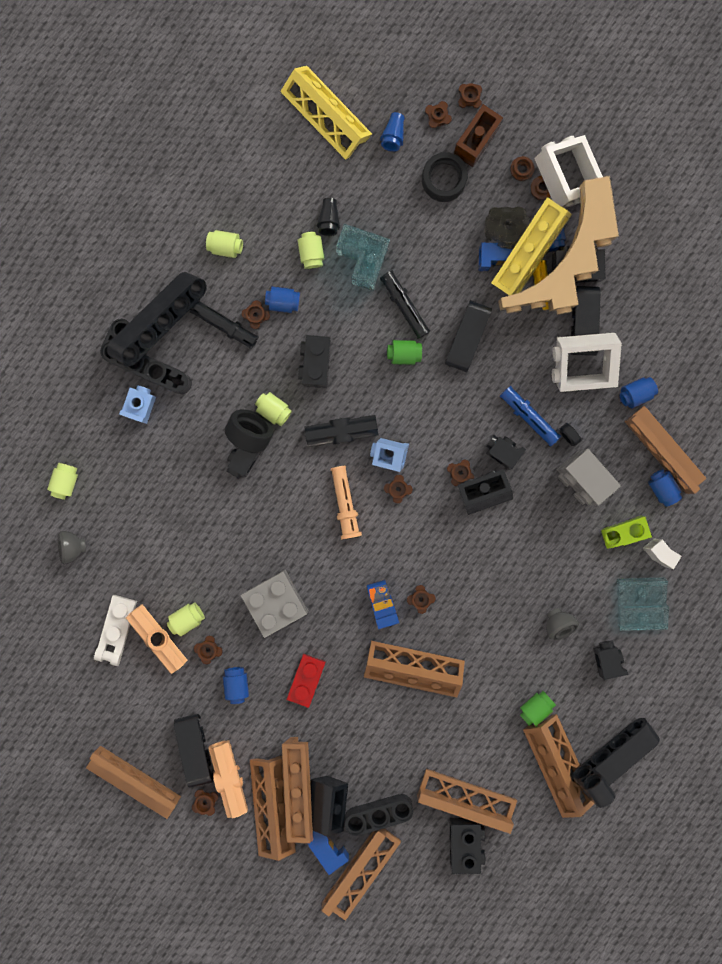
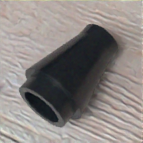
[316,198,340,236]

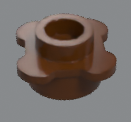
[458,83,482,109]
[425,101,452,128]
[242,300,270,329]
[447,459,474,486]
[384,475,413,503]
[407,585,436,614]
[194,636,223,664]
[192,789,218,816]

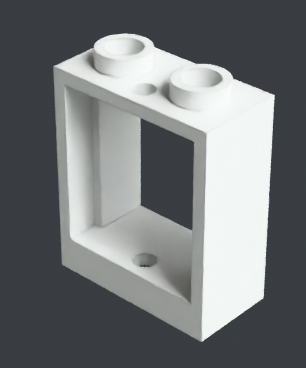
[534,135,603,208]
[552,333,621,392]

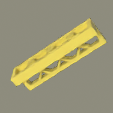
[280,66,372,160]
[491,197,572,295]

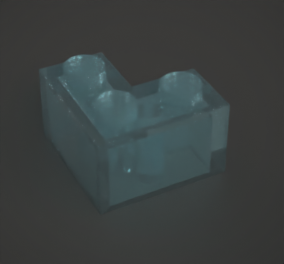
[336,224,390,291]

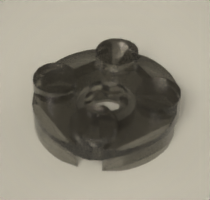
[484,207,531,249]

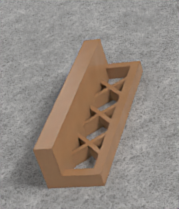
[624,406,707,494]
[364,641,465,698]
[523,714,594,818]
[282,737,313,843]
[86,746,181,819]
[250,756,296,861]
[417,769,517,834]
[321,828,401,921]

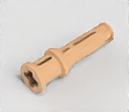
[331,466,362,540]

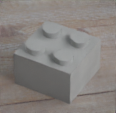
[556,449,621,506]
[241,570,308,638]

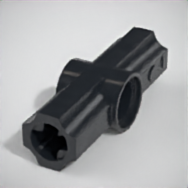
[304,415,379,447]

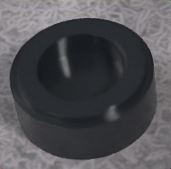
[559,423,582,447]

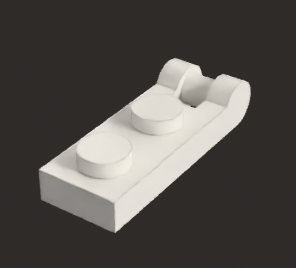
[94,595,137,666]

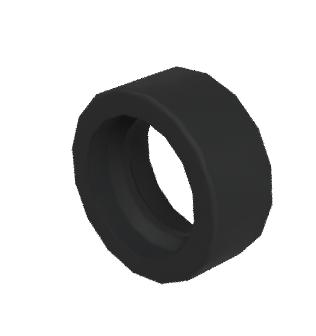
[422,152,468,202]
[225,409,274,453]

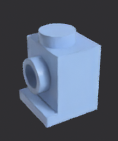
[119,385,156,424]
[370,438,409,472]

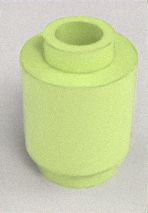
[206,230,243,258]
[297,232,324,269]
[255,392,292,426]
[47,463,78,500]
[167,603,205,636]

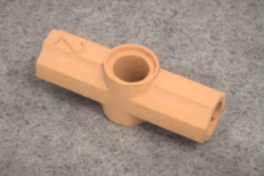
[125,604,188,674]
[208,740,248,818]

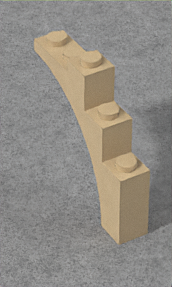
[499,176,619,315]

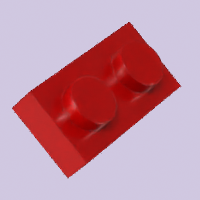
[287,653,326,708]

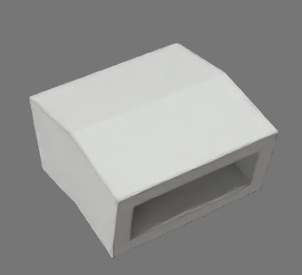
[643,539,681,569]

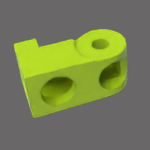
[601,515,652,549]

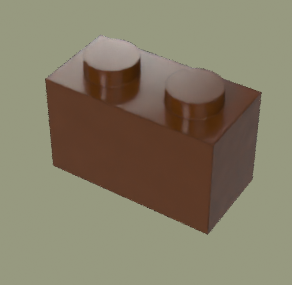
[454,104,503,167]

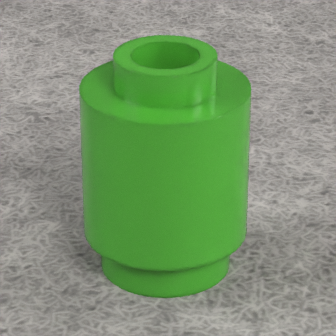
[387,340,422,365]
[520,691,556,727]

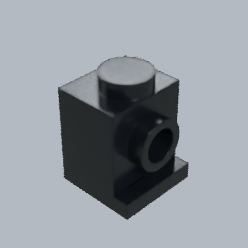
[486,435,526,470]
[226,448,261,479]
[593,640,628,680]

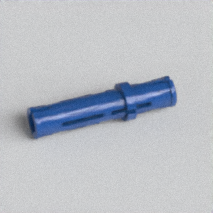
[500,385,561,447]

